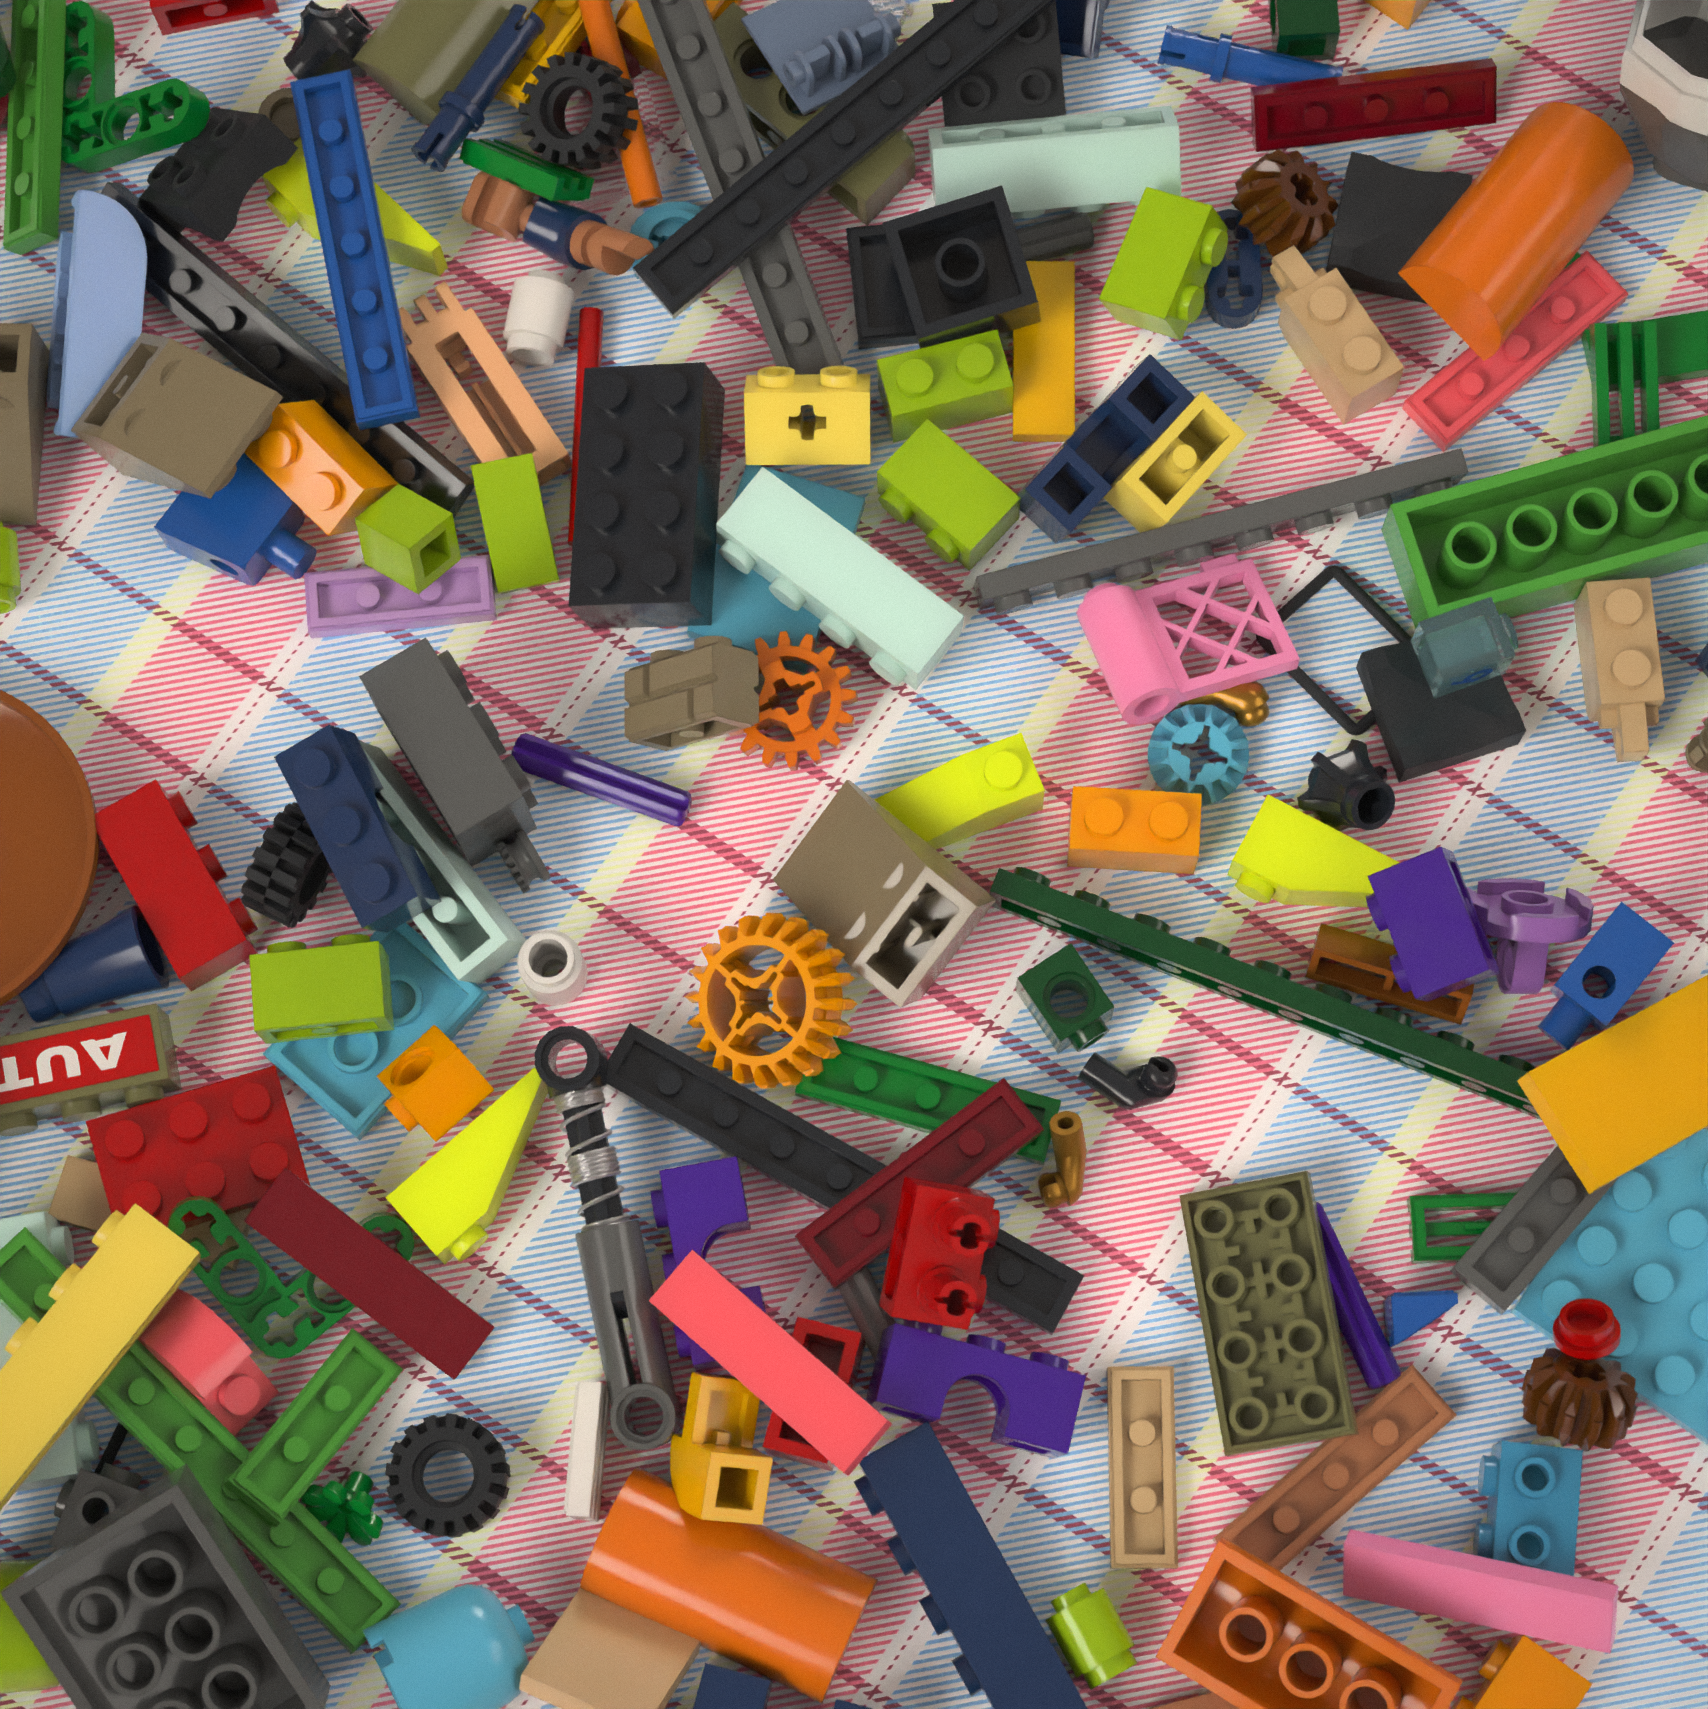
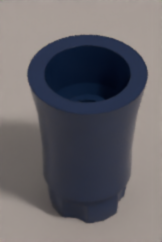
[19,905,169,1023]

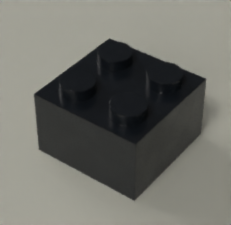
[882,185,1041,349]

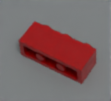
[95,779,259,992]

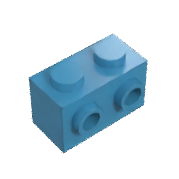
[1473,1441,1583,1576]

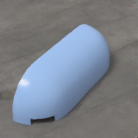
[47,189,147,438]

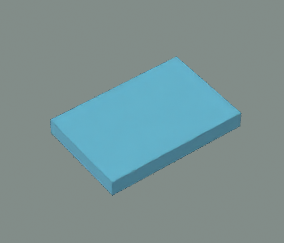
[687,465,866,674]
[263,922,490,1141]

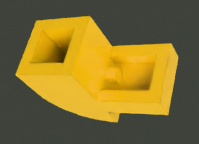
[670,1372,773,1525]

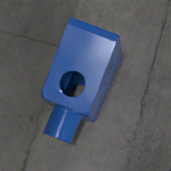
[154,453,317,586]
[1537,901,1674,1051]

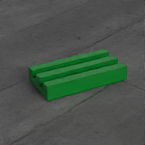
[459,138,595,201]
[1589,320,1660,447]
[1407,1192,1517,1264]

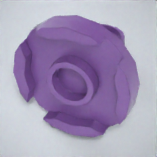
[1467,878,1594,994]

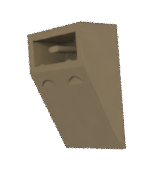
[0,323,49,525]
[71,332,283,499]
[773,780,997,1008]

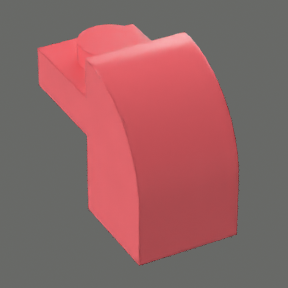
[137,1289,279,1436]

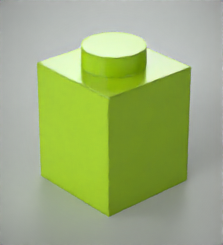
[355,484,461,595]

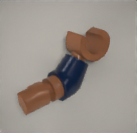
[461,171,655,276]

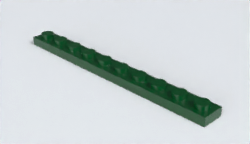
[990,867,1542,1120]

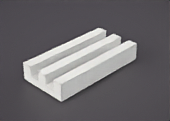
[564,1381,610,1521]

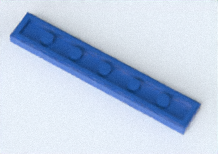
[290,69,421,430]

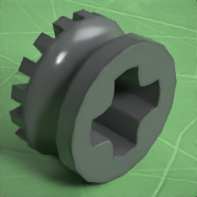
[495,828,551,894]

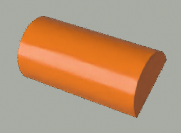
[1398,102,1634,361]
[580,1467,878,1703]
[1155,1537,1463,1709]

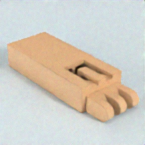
[399,281,571,486]

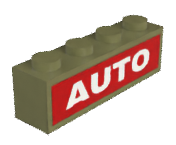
[0,1003,182,1136]

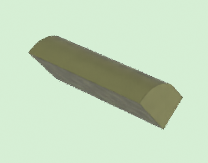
[353,0,539,125]

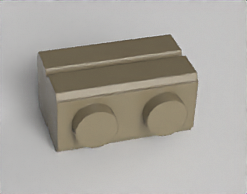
[624,636,759,751]

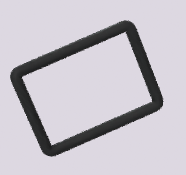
[1256,565,1413,736]

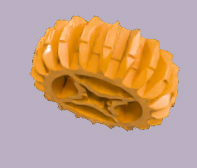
[684,913,858,1089]

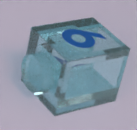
[1411,597,1518,699]

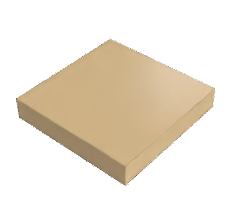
[519,1588,701,1709]

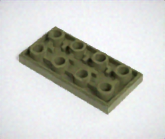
[1179,1171,1359,1457]

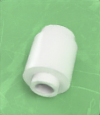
[503,269,574,366]
[517,930,588,1006]

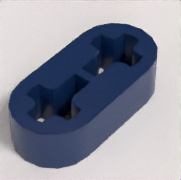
[1204,209,1263,329]

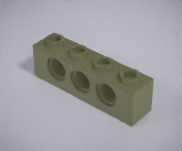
[714,2,915,226]

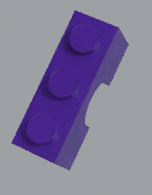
[650,1156,766,1372]
[866,1319,1086,1459]

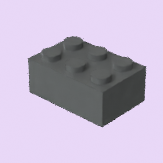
[359,637,538,867]

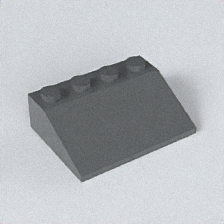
[1,1464,331,1709]

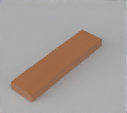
[1213,1365,1457,1571]

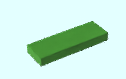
[224,1328,403,1527]

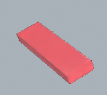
[1402,250,1629,452]
[649,1250,892,1476]

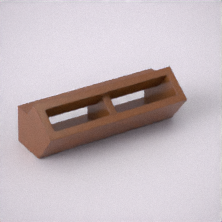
[1305,923,1475,1025]

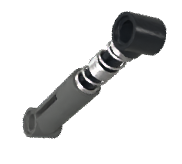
[535,1026,683,1450]

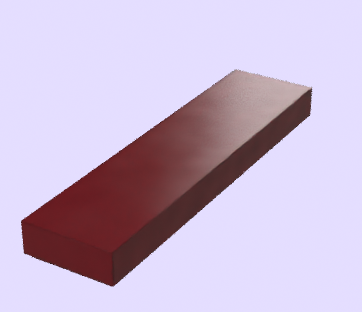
[1250,58,1497,152]
[795,1078,1044,1290]
[244,1167,495,1380]

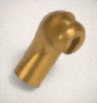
[1179,681,1270,727]
[1038,1111,1087,1208]

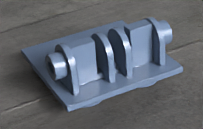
[741,0,901,116]

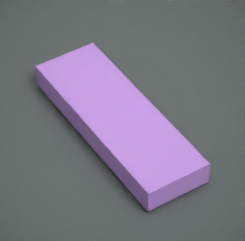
[304,555,497,639]

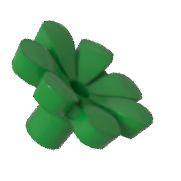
[301,1471,383,1546]

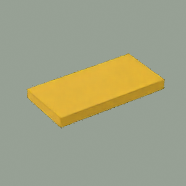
[1517,975,1708,1194]

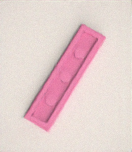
[1343,1529,1618,1654]

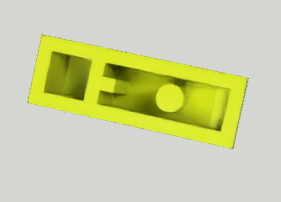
[262,137,448,276]
[874,733,1045,850]
[1227,795,1400,908]
[385,1067,548,1264]

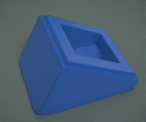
[1383,1290,1458,1348]

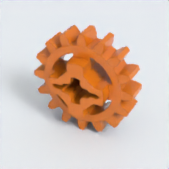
[728,631,858,771]

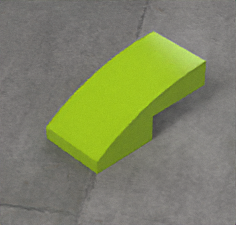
[470,453,560,594]

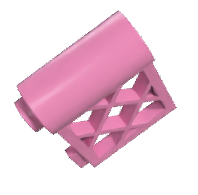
[1076,553,1300,725]

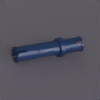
[411,4,546,172]

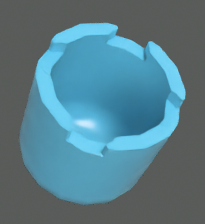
[363,1584,535,1709]

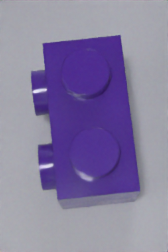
[1366,846,1500,1002]

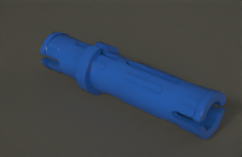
[1157,25,1344,86]

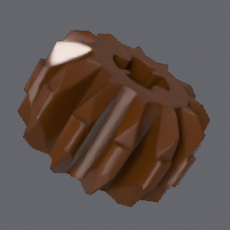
[1231,149,1339,257]
[1521,1348,1637,1452]

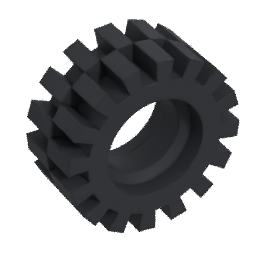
[519,52,639,170]
[241,802,333,928]
[385,1413,511,1538]

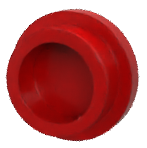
[1553,1298,1621,1360]

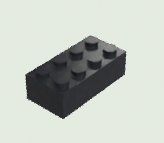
[568,362,725,629]

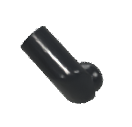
[1077,1052,1178,1110]

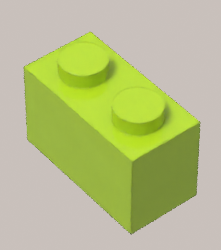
[1099,187,1228,340]
[877,329,1014,443]
[877,419,1021,571]
[249,934,394,1044]

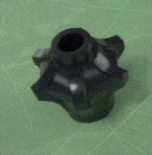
[283,0,373,80]
[1297,739,1395,832]

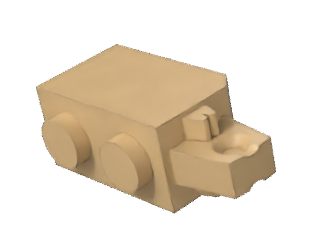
[1270,245,1405,425]
[1573,577,1665,763]

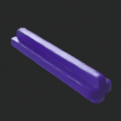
[511,733,692,826]
[1316,1202,1401,1389]

